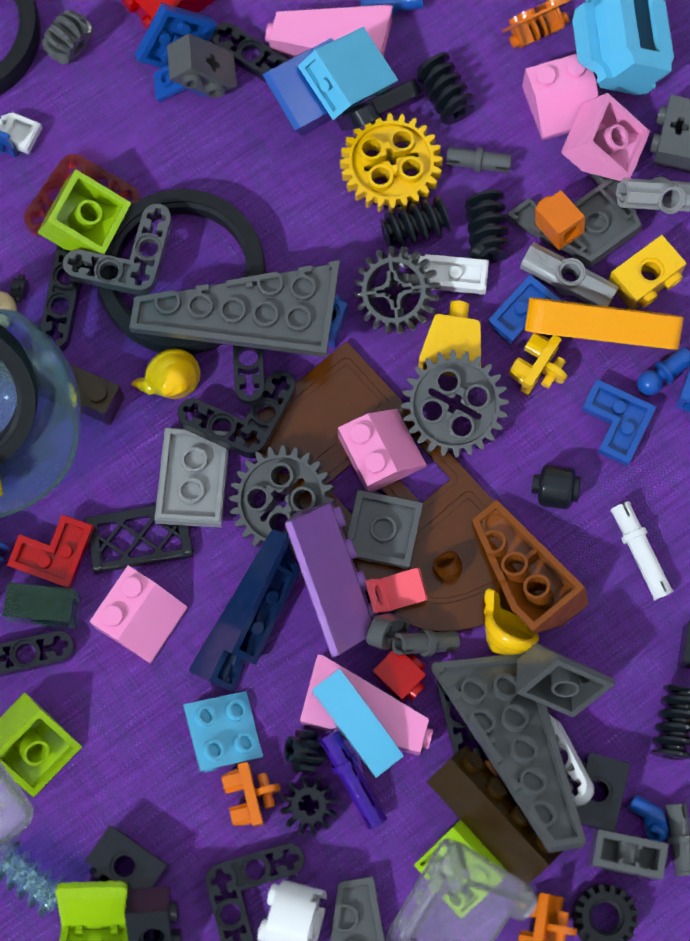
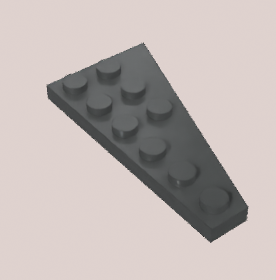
[129,260,340,357]
[431,653,586,853]

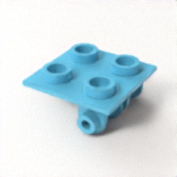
[183,691,263,773]

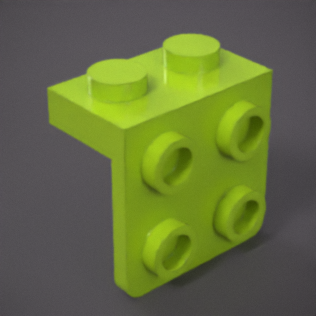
[55,881,128,941]

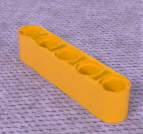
[524,297,684,350]

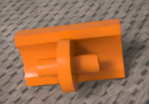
[221,762,281,828]
[518,892,578,941]

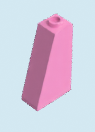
[265,5,392,58]
[300,654,433,756]

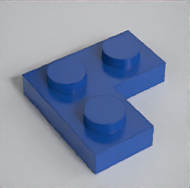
[134,3,217,68]
[487,275,562,344]
[581,379,656,467]

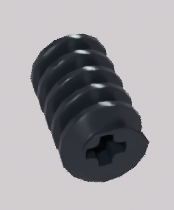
[417,52,475,125]
[465,190,511,262]
[380,197,451,248]
[649,685,690,761]

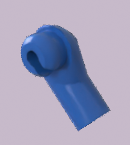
[628,794,669,842]

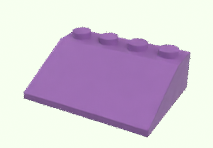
[285,501,379,657]

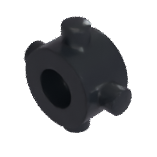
[11,274,29,302]

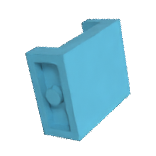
[298,26,398,120]

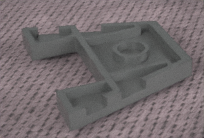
[507,173,642,267]

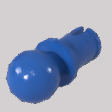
[637,347,690,396]

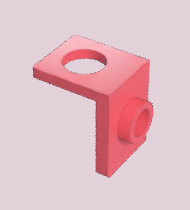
[365,568,428,614]

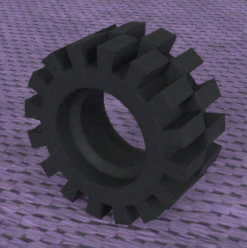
[572,884,639,941]

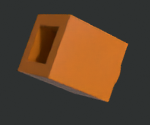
[535,190,585,250]

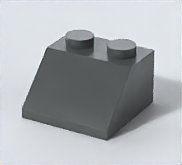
[516,643,615,717]

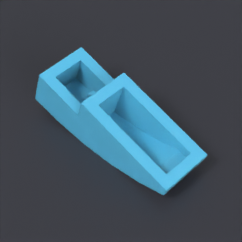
[312,668,404,778]

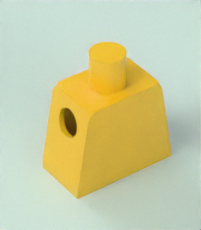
[418,300,481,377]

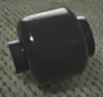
[531,464,581,510]

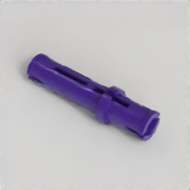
[318,728,387,829]

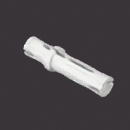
[610,501,674,601]

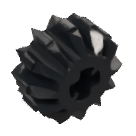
[280,776,339,836]

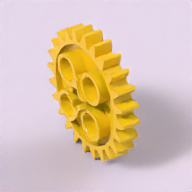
[340,113,443,213]

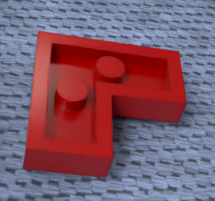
[7,514,95,589]

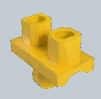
[508,333,567,396]

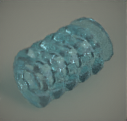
[0,841,64,918]

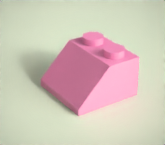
[522,54,598,140]
[561,93,650,181]
[338,409,427,493]
[90,566,188,664]

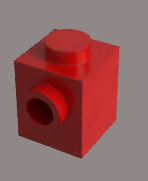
[372,650,426,703]

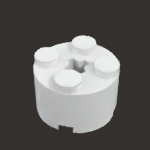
[258,880,327,941]

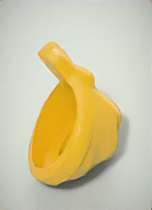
[131,348,201,399]
[484,589,539,655]

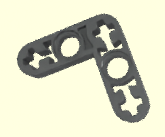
[63,204,172,296]

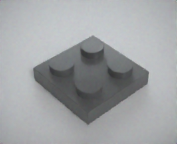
[347,490,423,570]

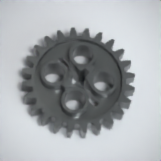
[401,350,509,458]
[229,445,337,553]

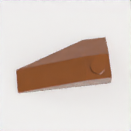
[472,500,589,633]

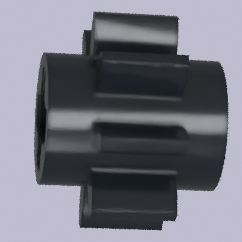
[284,729,326,773]

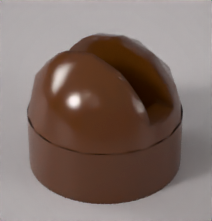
[433,551,463,581]

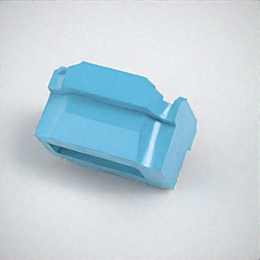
[572,0,674,95]

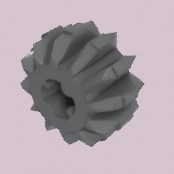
[42,10,94,65]

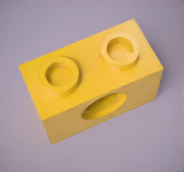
[608,235,687,310]

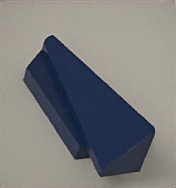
[189,530,299,693]

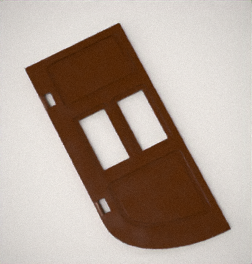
[237,341,514,632]

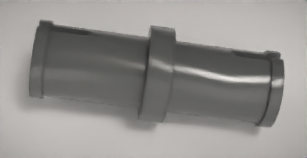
[446,146,512,174]
[392,629,460,657]
[665,803,690,876]

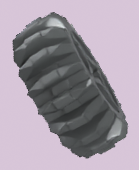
[353,246,441,334]

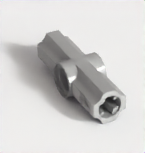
[616,177,690,214]
[520,242,619,307]

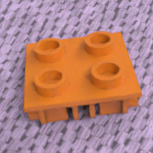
[502,0,571,49]

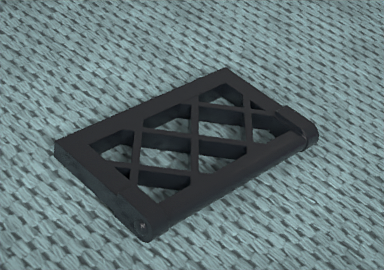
[86,505,194,574]

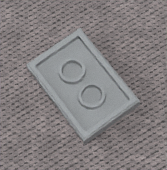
[155,427,230,528]

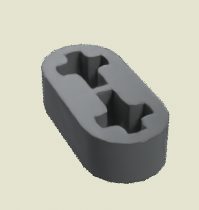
[366,613,410,650]

